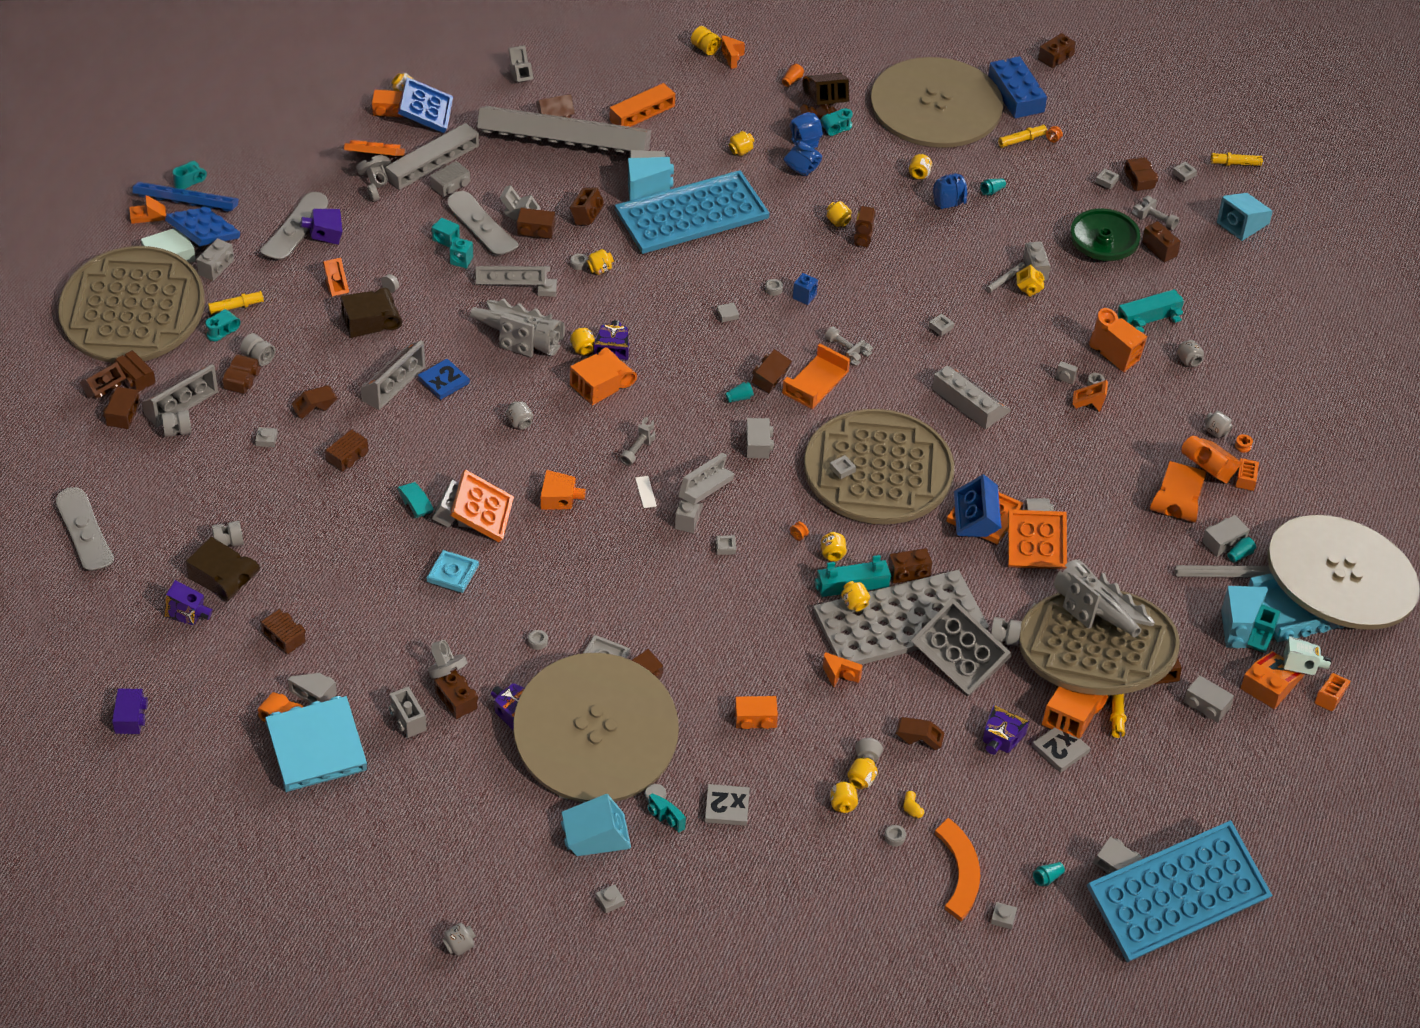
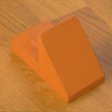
[721,35,745,69]
[130,195,166,224]
[323,258,349,296]
[1072,380,1108,412]
[823,652,863,687]

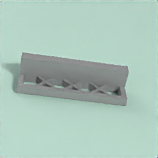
[476,266,550,285]
[678,453,735,505]

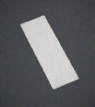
[635,476,657,508]

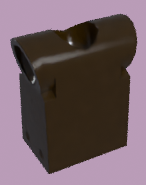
[802,72,850,105]
[341,288,403,338]
[186,536,260,602]

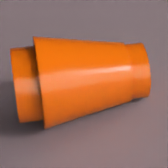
[782,64,804,87]

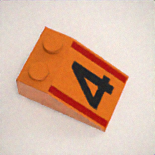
[1240,651,1305,710]

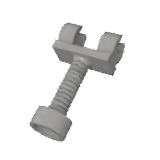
[1132,195,1179,230]
[825,326,873,366]
[619,417,656,466]

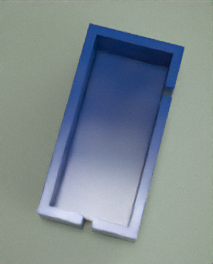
[988,56,1047,118]

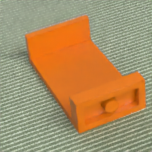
[782,344,850,410]

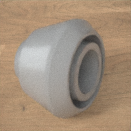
[855,738,883,763]

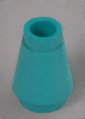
[980,178,1006,196]
[725,382,754,403]
[1227,537,1256,563]
[1033,862,1065,887]

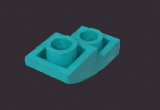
[397,482,434,518]
[648,793,686,833]

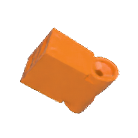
[1089,308,1148,373]
[569,347,637,405]
[1181,436,1242,484]
[1150,461,1207,523]
[1042,686,1109,739]

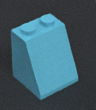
[628,157,674,201]
[1217,193,1273,241]
[1221,586,1268,648]
[561,794,631,856]

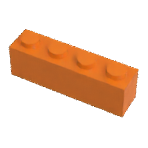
[609,83,675,127]

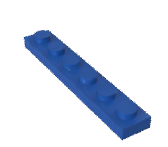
[132,182,239,211]

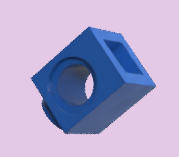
[793,273,818,305]

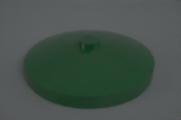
[1070,208,1140,261]

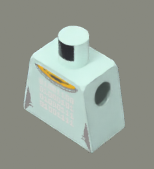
[1283,636,1331,675]

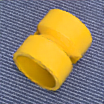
[691,26,722,55]

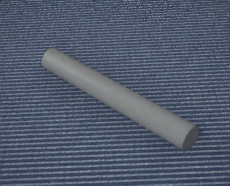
[986,262,1026,293]

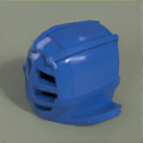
[790,112,823,148]
[783,141,823,176]
[933,173,967,209]

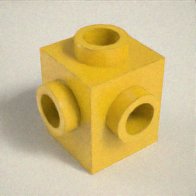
[1016,265,1044,297]

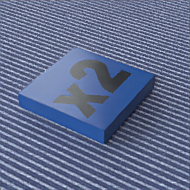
[418,359,470,400]

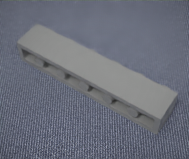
[385,123,479,190]

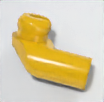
[903,791,924,819]

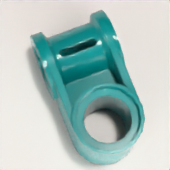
[820,108,853,136]
[173,161,207,189]
[206,309,241,341]

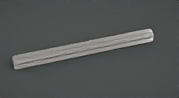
[1175,565,1271,577]

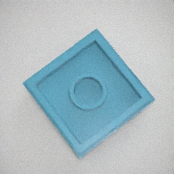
[427,550,479,593]

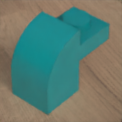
[1247,604,1281,654]

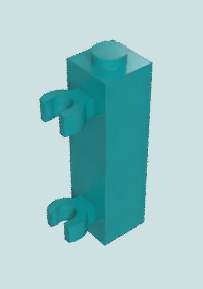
[1117,289,1184,332]
[814,555,891,597]

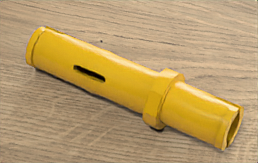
[998,124,1047,148]
[1210,152,1263,166]
[208,291,264,315]
[1110,694,1127,738]

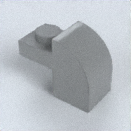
[508,45,533,82]
[500,185,540,220]

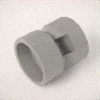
[240,333,276,366]
[162,410,192,437]
[212,520,244,547]
[991,617,1022,646]

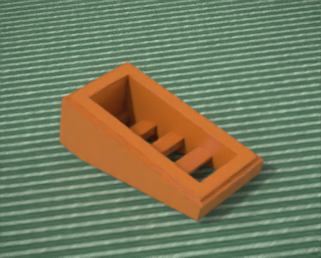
[1235,458,1259,491]
[1315,673,1351,711]

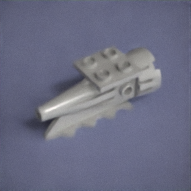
[470,299,565,357]
[1054,560,1155,637]

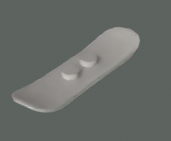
[448,191,519,255]
[260,192,328,260]
[56,487,114,571]

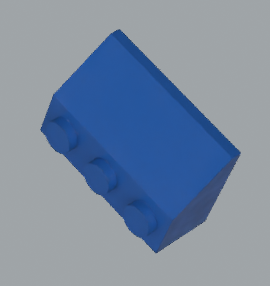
[954,474,1001,537]

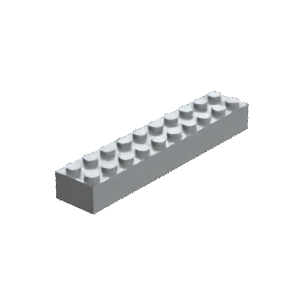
[477,106,651,152]

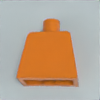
[541,470,586,510]

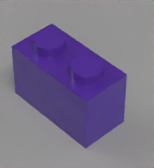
[112,689,148,734]

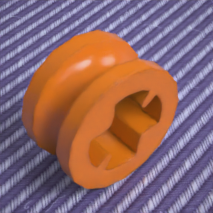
[1046,126,1063,143]
[1235,434,1253,453]
[790,521,809,541]

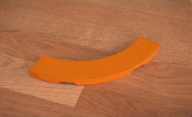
[935,818,980,922]

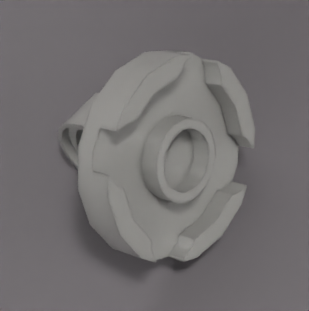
[356,155,391,188]
[427,640,468,678]

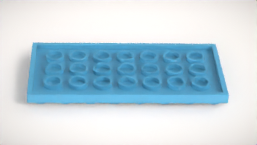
[615,170,769,254]
[1086,820,1273,963]

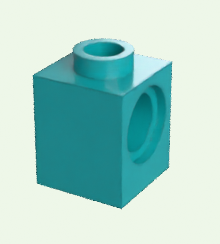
[431,217,460,248]
[450,237,473,269]

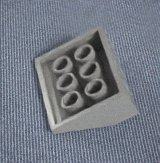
[911,598,1011,696]

